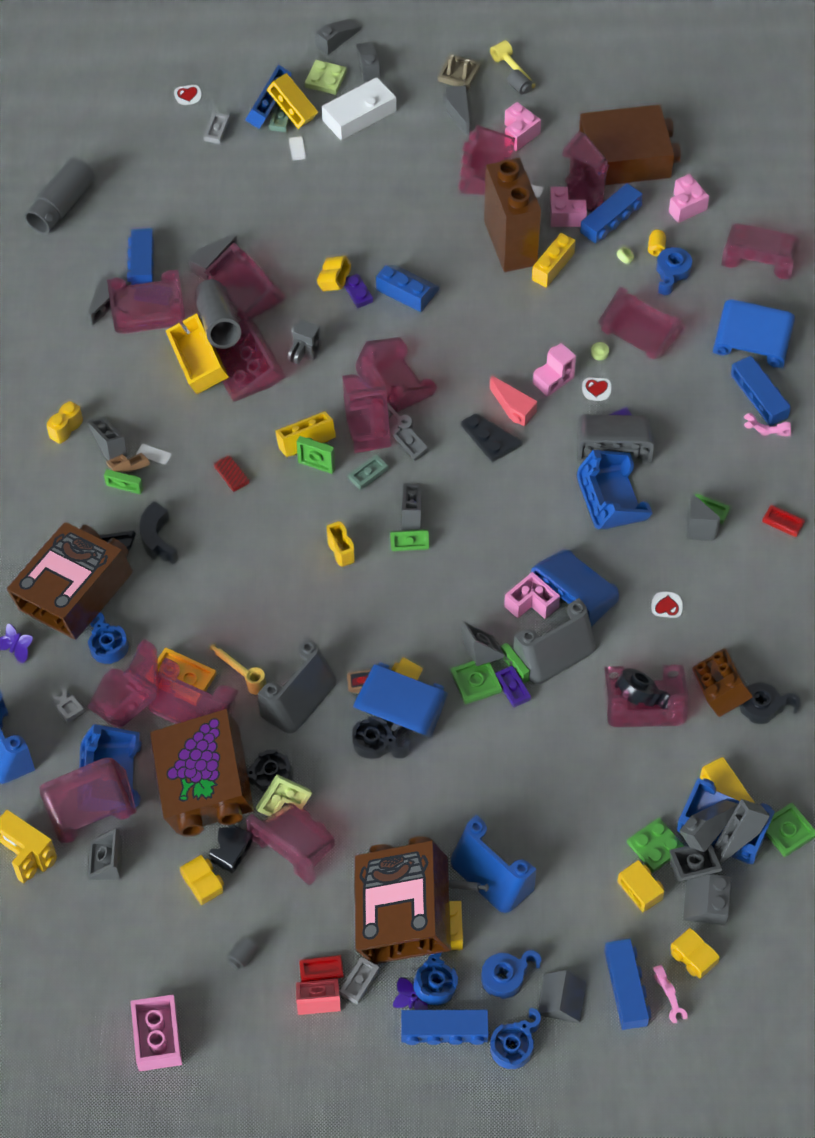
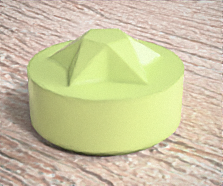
[617,247,634,264]
[591,342,609,360]

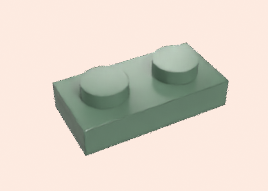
[269,102,290,132]
[348,454,388,490]

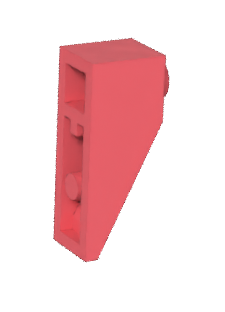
[490,376,537,426]

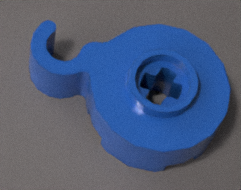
[656,247,692,295]
[87,612,129,664]
[481,950,541,999]
[413,952,458,1006]
[490,1008,541,1069]

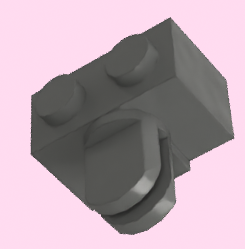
[287,318,321,365]

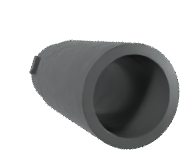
[24,157,95,234]
[194,279,241,349]

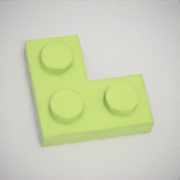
[256,774,312,819]

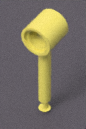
[490,40,536,88]
[210,644,267,695]

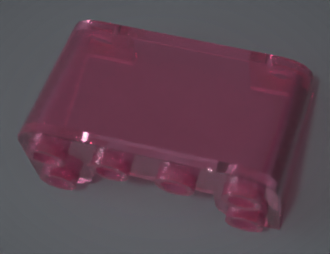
[457,125,515,196]
[721,223,799,280]
[604,665,689,728]

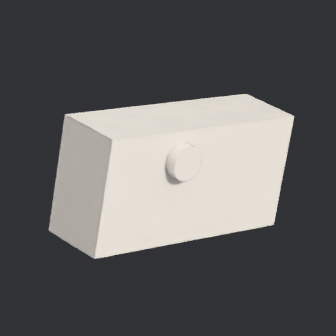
[322,77,396,141]

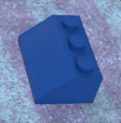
[376,265,440,312]

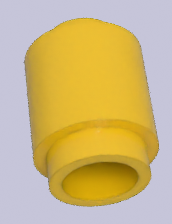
[648,230,666,256]

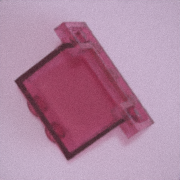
[342,374,391,453]
[246,803,335,886]

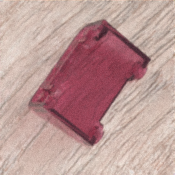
[562,131,609,213]
[204,243,286,321]
[107,270,186,334]
[597,286,685,360]
[355,337,437,412]
[87,639,159,727]
[148,657,238,724]
[39,758,137,843]

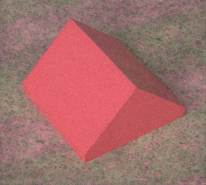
[296,979,341,1015]

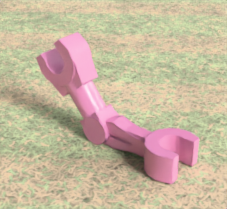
[744,413,791,436]
[653,965,688,1023]

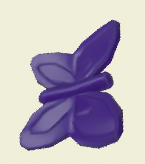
[0,623,33,664]
[393,977,428,1010]

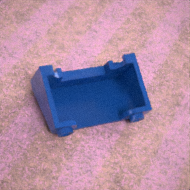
[712,299,795,369]
[577,450,653,529]
[531,549,619,627]
[353,662,449,738]
[0,690,35,784]
[78,724,142,812]
[677,778,775,864]
[451,814,537,913]

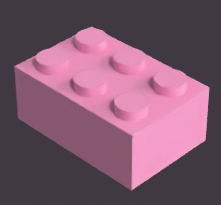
[131,994,182,1072]

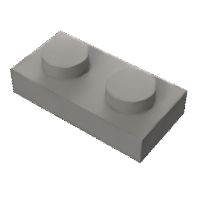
[203,112,230,144]
[339,957,380,1005]

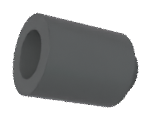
[507,69,532,95]
[227,936,259,970]

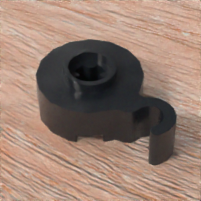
[615,668,674,714]
[739,682,801,725]
[352,716,410,759]
[247,750,293,792]

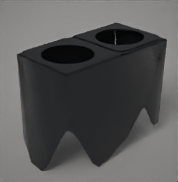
[205,824,253,874]

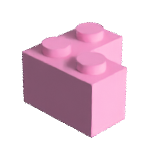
[505,102,541,151]
[669,174,709,223]
[550,187,587,227]
[533,343,576,397]
[504,572,560,619]

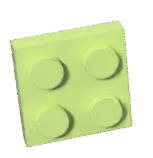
[305,60,347,95]

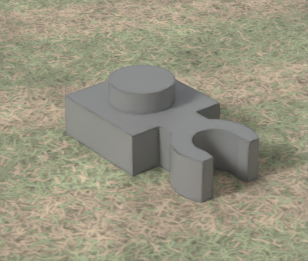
[52,687,85,723]

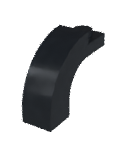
[139,501,179,565]

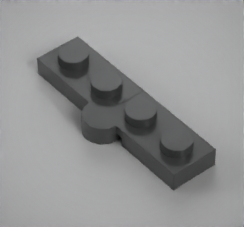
[368,396,429,461]

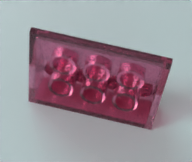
[215,316,285,402]

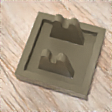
[438,54,481,90]

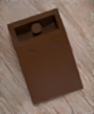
[692,648,753,717]

